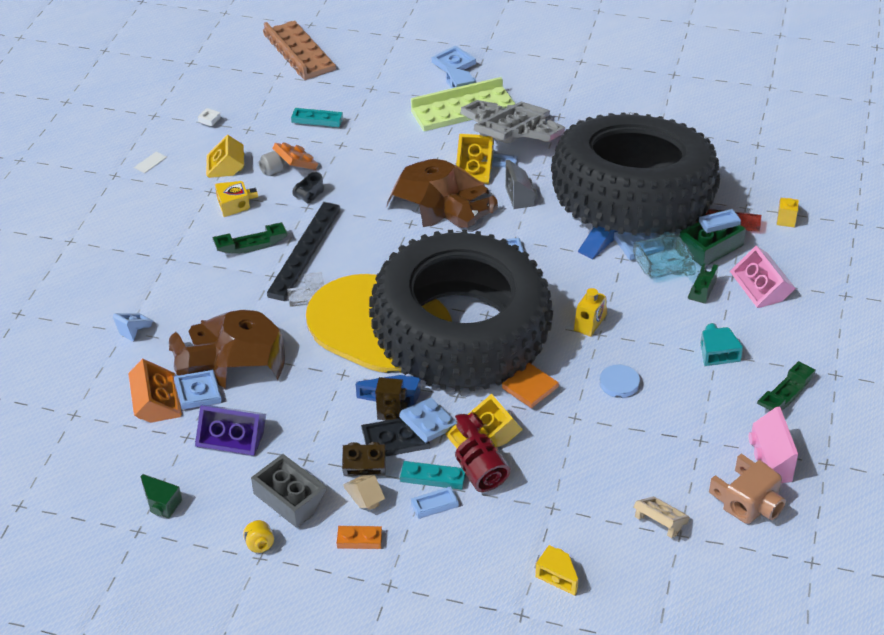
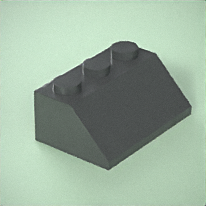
[251,454,327,528]

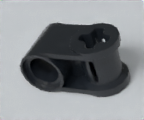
[292,172,324,203]

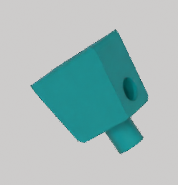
[700,323,743,366]

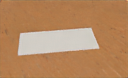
[133,152,166,173]

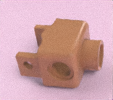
[709,453,786,524]

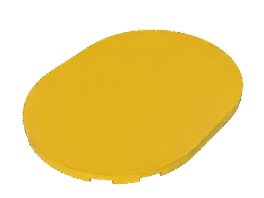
[306,274,452,373]

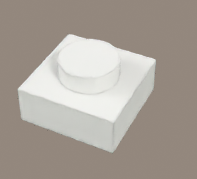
[198,108,221,126]

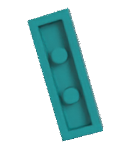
[291,108,343,127]
[400,461,466,490]

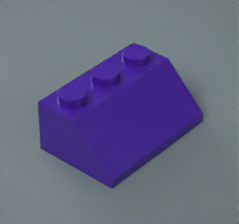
[195,405,266,455]

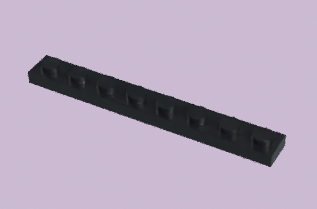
[267,201,340,302]

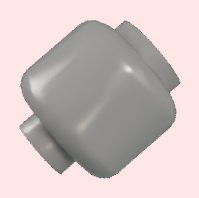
[259,151,285,176]

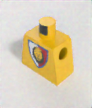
[215,181,258,217]
[574,288,607,337]

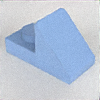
[113,313,153,341]

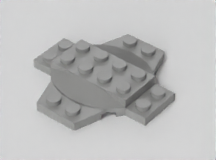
[460,100,565,143]

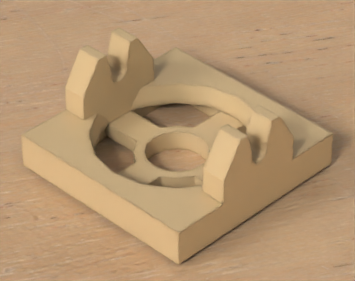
[633,496,690,538]

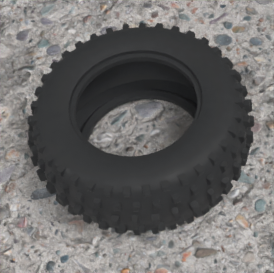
[551,112,720,236]
[369,229,553,392]

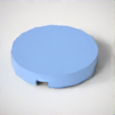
[600,364,640,398]

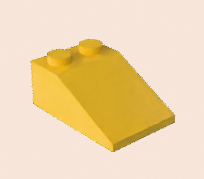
[456,134,494,184]
[445,394,523,448]

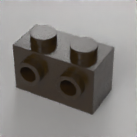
[375,377,408,421]
[342,442,386,476]

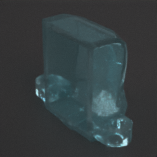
[633,231,696,278]

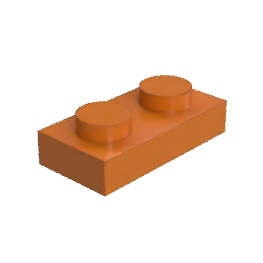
[336,526,382,549]

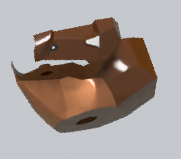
[386,159,498,228]

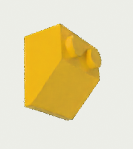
[206,134,244,178]

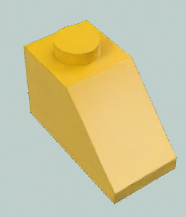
[777,198,799,228]
[535,545,578,596]

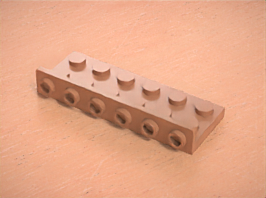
[263,21,336,80]

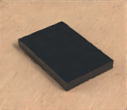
[361,418,430,457]

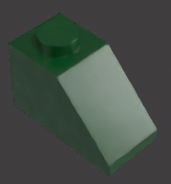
[140,474,182,519]

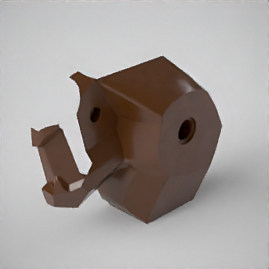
[169,310,285,389]

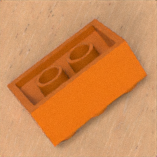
[128,358,182,423]

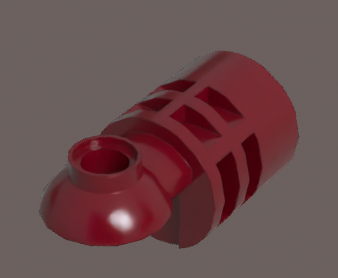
[455,411,511,492]

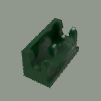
[688,263,719,304]

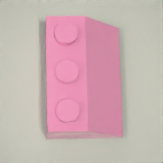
[730,246,796,308]
[748,407,798,483]

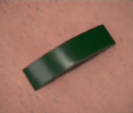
[212,222,287,253]
[757,361,816,411]

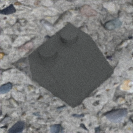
[505,160,537,209]

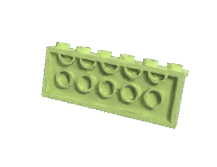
[411,77,515,131]

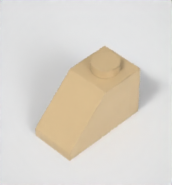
[343,475,385,510]

